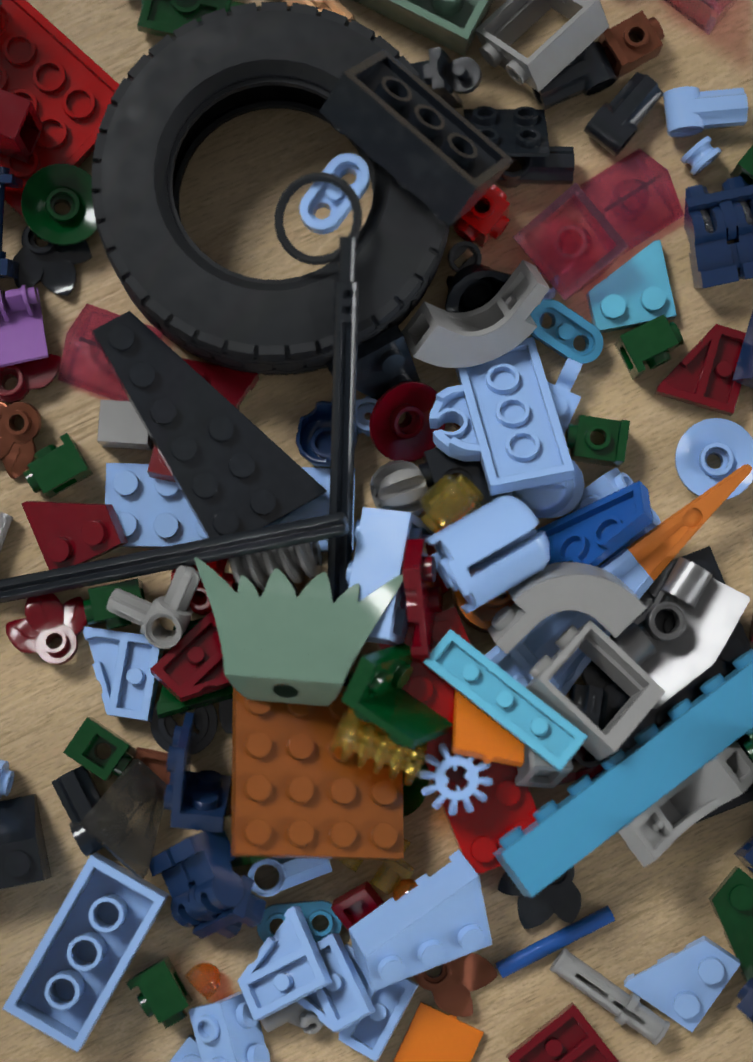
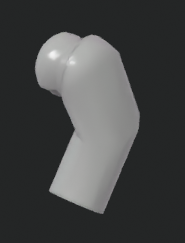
[261,1002,323,1034]

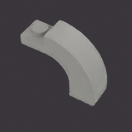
[402,260,550,368]
[488,562,646,654]
[618,741,753,867]

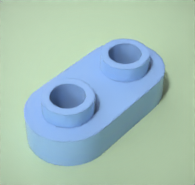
[299,153,370,234]

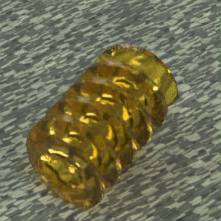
[330,707,428,786]

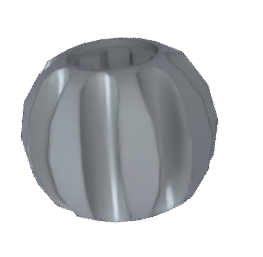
[370,460,429,516]

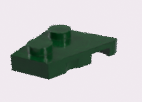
[709,866,753,982]

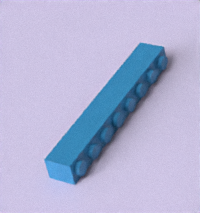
[493,649,753,897]

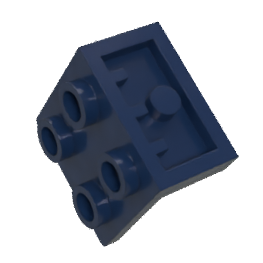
[164,712,232,833]

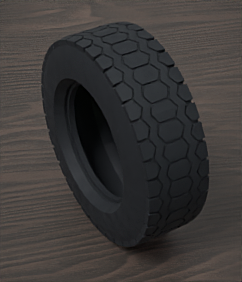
[91,2,450,375]

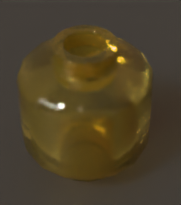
[421,474,484,534]

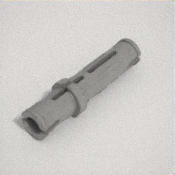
[550,947,670,1046]

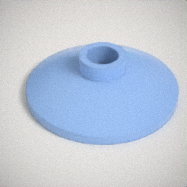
[675,418,753,500]

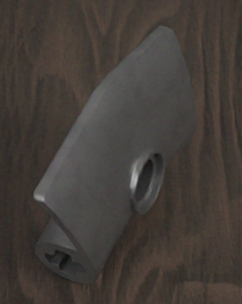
[611,557,750,709]

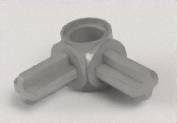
[107,565,201,649]

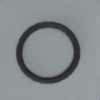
[275,172,362,265]

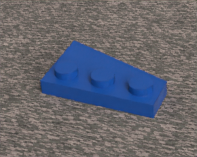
[536,481,653,566]

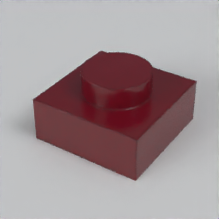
[331,881,384,931]

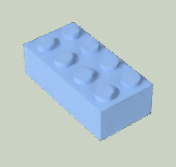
[2,852,170,1052]

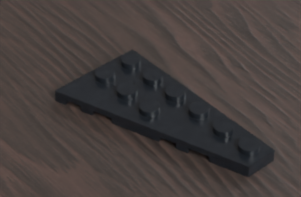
[92,311,327,538]

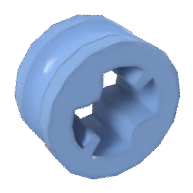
[681,136,722,176]

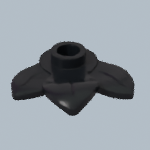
[13,226,92,296]
[498,866,581,929]

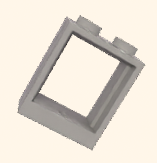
[475,0,609,92]
[525,620,666,761]

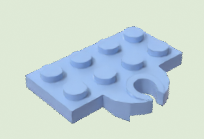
[429,337,575,495]

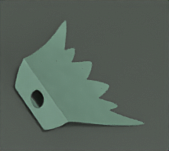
[194,557,403,706]

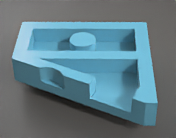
[586,240,677,333]

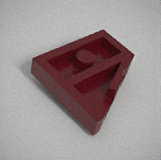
[22,501,128,570]
[402,539,443,660]

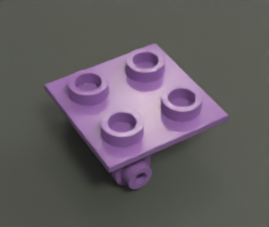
[0,284,49,368]

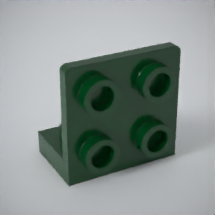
[341,643,453,748]

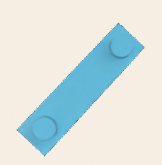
[423,629,587,772]

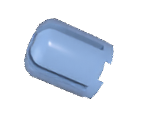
[424,496,550,613]

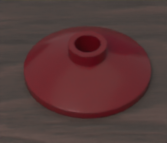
[370,381,446,462]

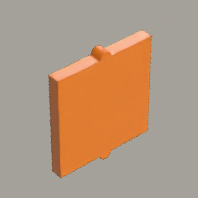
[452,690,524,767]
[393,1001,484,1062]

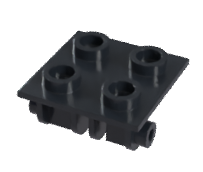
[463,106,550,157]

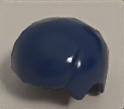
[296,401,359,467]

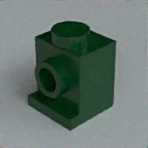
[615,314,684,380]
[565,415,630,468]
[23,433,93,498]
[83,578,146,630]
[63,717,134,781]
[126,956,193,1028]

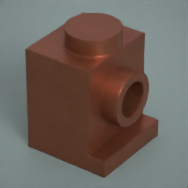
[598,11,664,79]

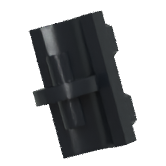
[411,47,482,109]

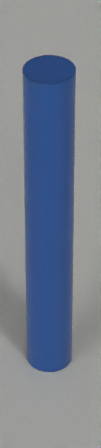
[495,905,615,978]

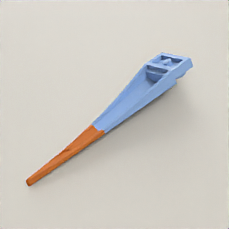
[484,464,752,696]

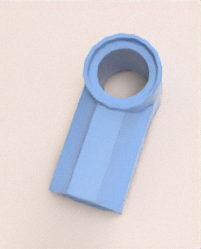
[663,86,748,137]
[247,857,333,897]

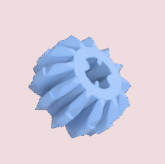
[419,743,493,815]

